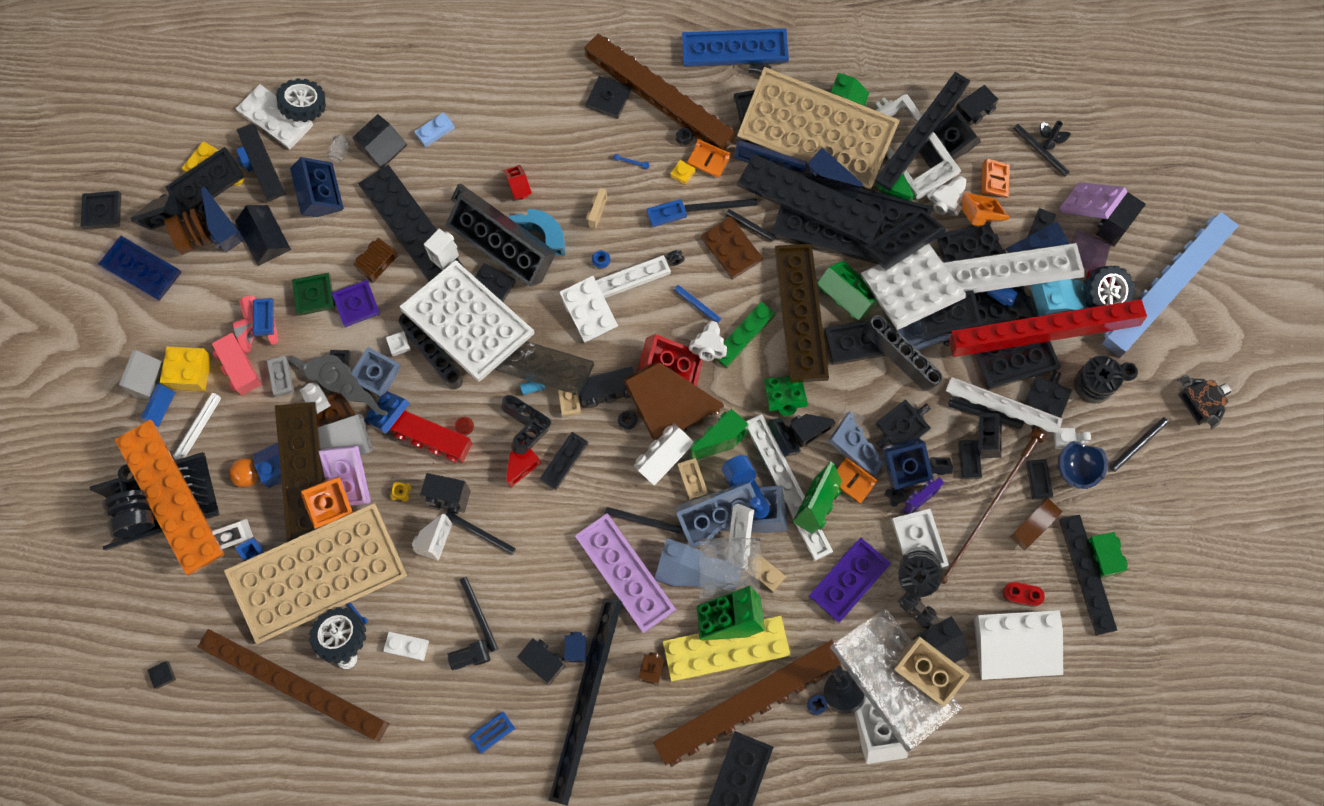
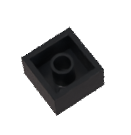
[1096,192,1146,247]
[420,473,471,514]

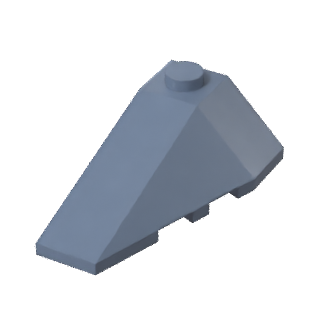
[675,482,756,547]
[720,485,787,533]

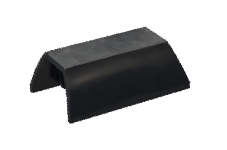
[90,452,220,551]

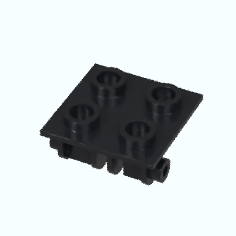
[898,593,938,629]

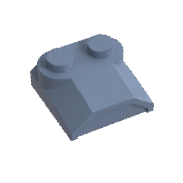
[351,347,401,397]

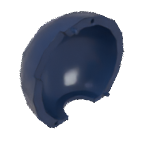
[1058,441,1108,489]

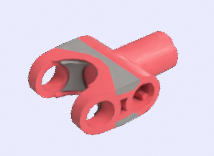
[233,296,278,354]

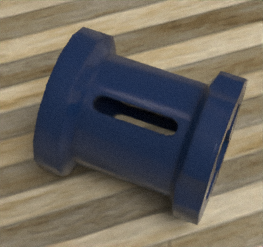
[807,695,828,716]

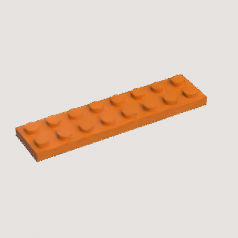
[114,419,225,576]

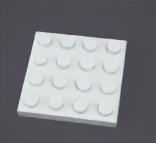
[861,244,966,330]

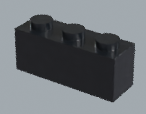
[577,366,634,408]

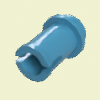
[520,377,545,395]

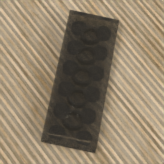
[494,341,594,396]

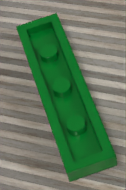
[714,302,775,368]

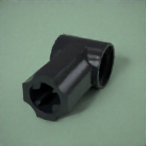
[447,640,491,671]

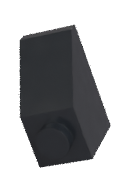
[789,414,835,448]

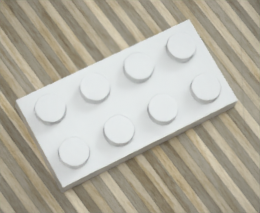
[236,84,313,150]

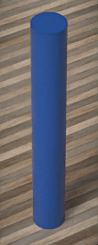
[674,285,722,324]

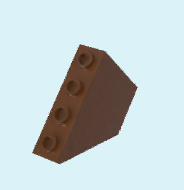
[623,362,724,441]

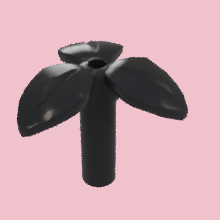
[1040,121,1071,150]

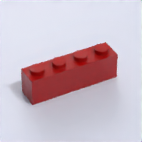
[390,410,473,464]

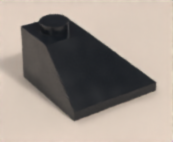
[130,194,184,230]

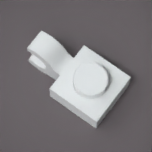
[1054,428,1091,449]

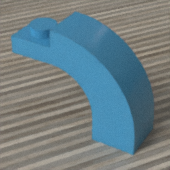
[509,209,566,256]

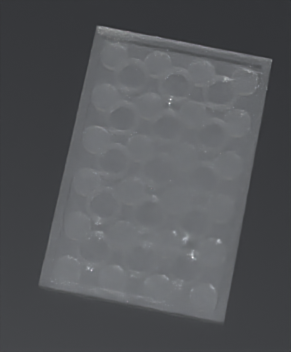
[830,608,962,752]

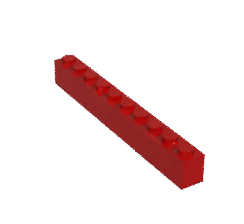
[949,299,1147,357]

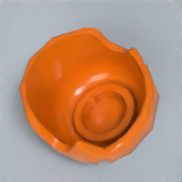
[229,458,259,488]

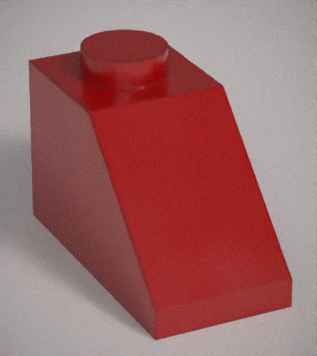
[503,165,532,200]
[506,441,541,488]

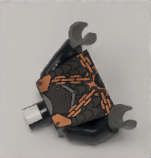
[1176,375,1231,430]

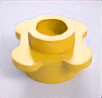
[390,482,412,502]

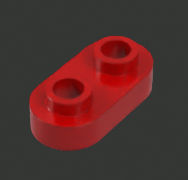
[1003,582,1045,607]

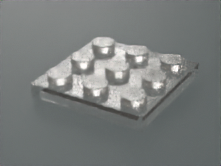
[699,538,761,598]

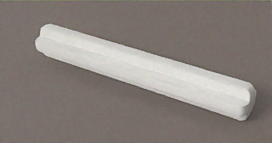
[173,393,221,459]

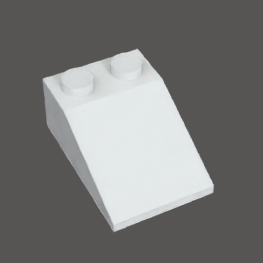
[855,691,910,764]

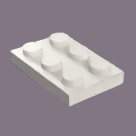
[559,276,618,343]
[891,509,949,575]

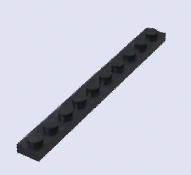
[548,598,622,806]

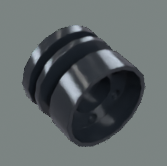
[1074,355,1124,404]
[102,490,155,538]
[898,547,942,597]

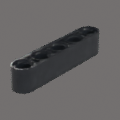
[236,123,286,202]
[399,313,463,390]
[863,315,942,391]

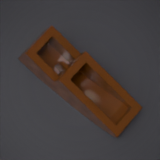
[1010,498,1063,551]

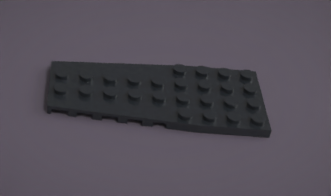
[937,222,1061,390]

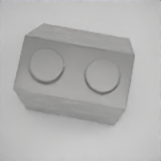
[318,414,374,455]

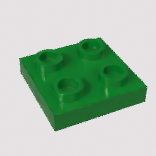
[763,376,808,416]

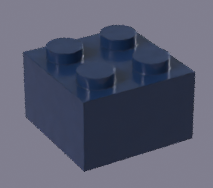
[882,438,934,490]

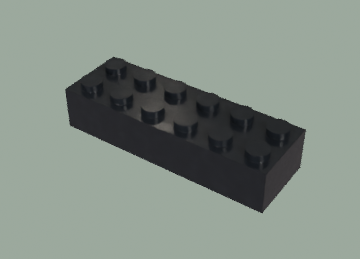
[446,191,557,287]

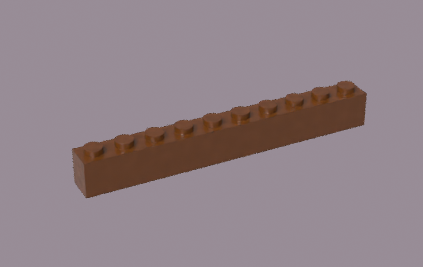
[584,33,735,151]
[197,629,390,742]
[653,640,845,767]

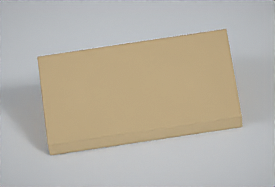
[894,636,970,708]

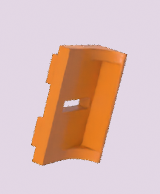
[687,139,730,178]
[981,159,1010,198]
[837,457,878,504]

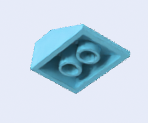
[1031,279,1089,316]

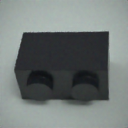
[955,85,999,126]
[517,638,565,685]

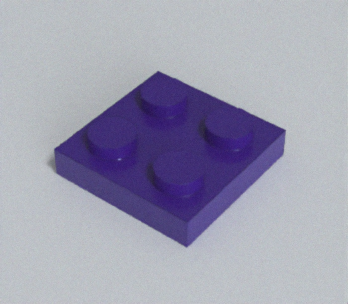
[332,280,380,328]
[903,477,944,515]

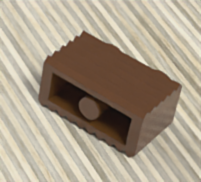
[354,238,398,283]

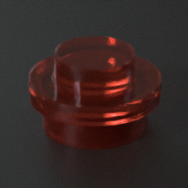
[455,417,474,436]

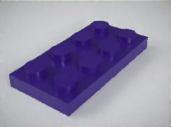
[808,537,891,623]

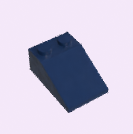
[201,187,244,252]

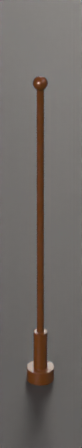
[941,428,1047,584]

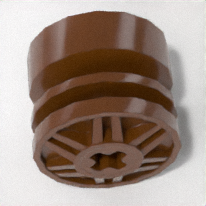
[164,207,212,255]

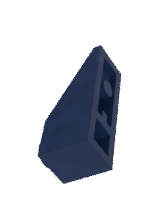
[808,147,863,187]

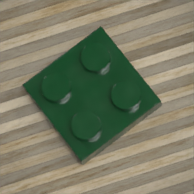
[292,272,335,316]

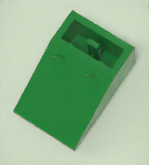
[690,408,749,460]
[697,585,765,641]

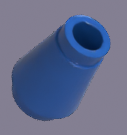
[987,288,1017,306]

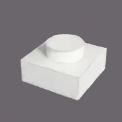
[386,331,411,356]

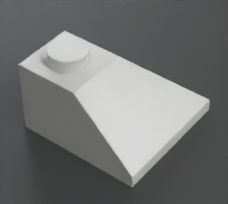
[412,514,452,561]

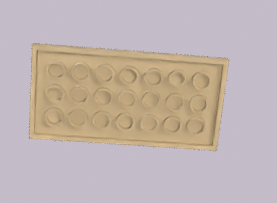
[737,67,900,189]
[224,503,408,645]

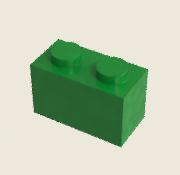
[1088,532,1128,578]

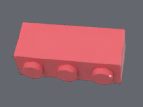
[212,333,262,395]

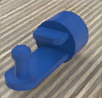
[722,455,770,519]

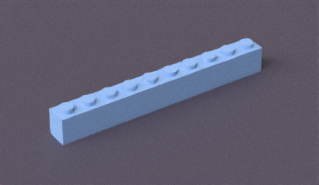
[1102,212,1239,358]

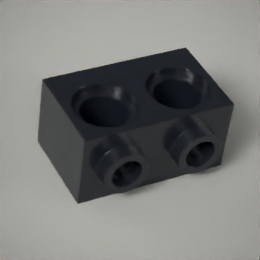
[979,413,1002,458]

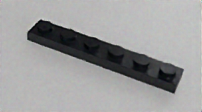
[1059,514,1118,636]

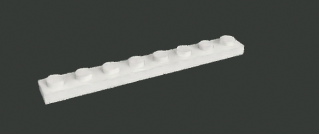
[746,414,833,561]

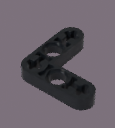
[501,395,551,454]

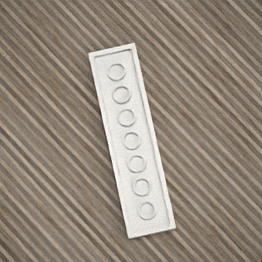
[943,243,1084,293]

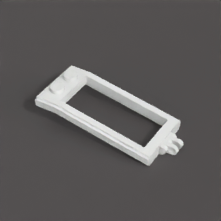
[875,94,961,199]

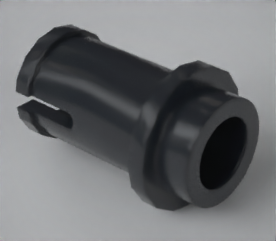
[748,62,771,75]

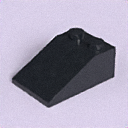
[919,109,982,168]

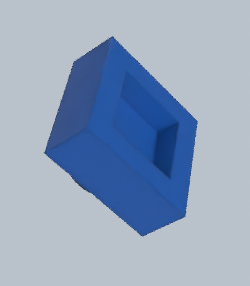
[236,147,254,172]

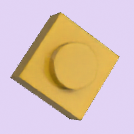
[670,160,695,185]

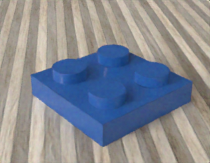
[364,391,410,434]

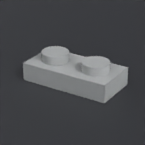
[267,356,294,397]

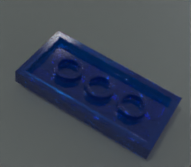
[98,235,182,301]

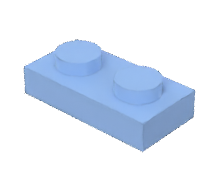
[414,112,455,147]

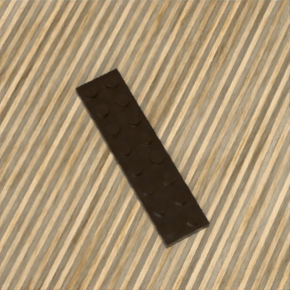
[775,244,829,383]
[275,402,327,542]

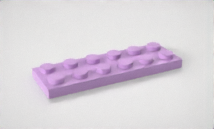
[575,514,676,634]

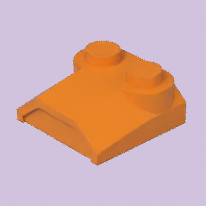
[962,192,1010,226]
[301,476,353,529]

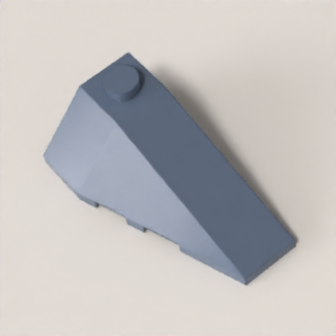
[655,538,742,587]

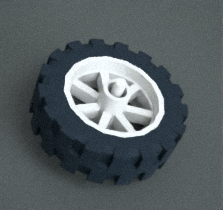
[276,78,326,122]
[1083,265,1135,308]
[309,607,366,663]

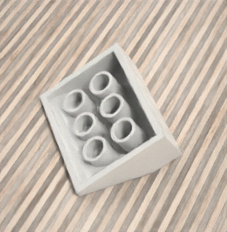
[973,610,1063,680]

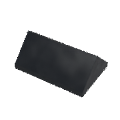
[235,205,291,266]

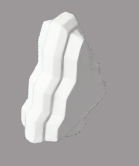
[927,176,966,216]
[689,321,727,361]

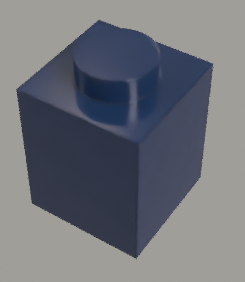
[564,632,587,663]

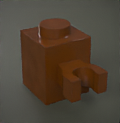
[638,652,664,685]

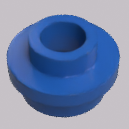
[592,250,610,268]

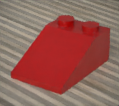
[637,334,703,386]

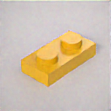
[181,141,218,173]

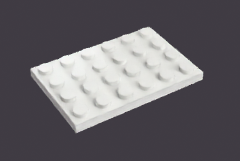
[400,260,534,382]

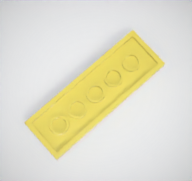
[663,616,791,682]

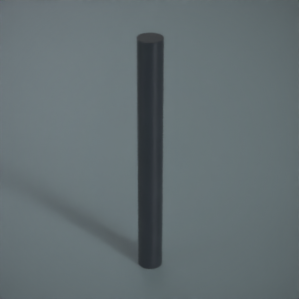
[1013,124,1070,177]
[684,198,757,212]
[1110,417,1169,472]
[605,507,682,534]
[446,512,516,555]
[460,577,499,652]

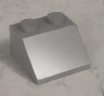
[119,350,163,401]

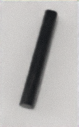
[726,209,776,242]

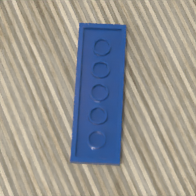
[682,28,789,66]

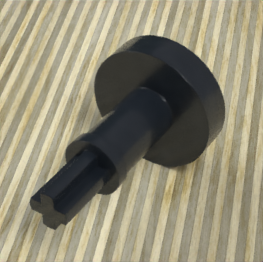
[824,666,866,714]

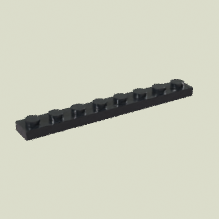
[875,72,971,191]

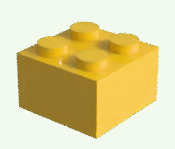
[160,346,212,392]

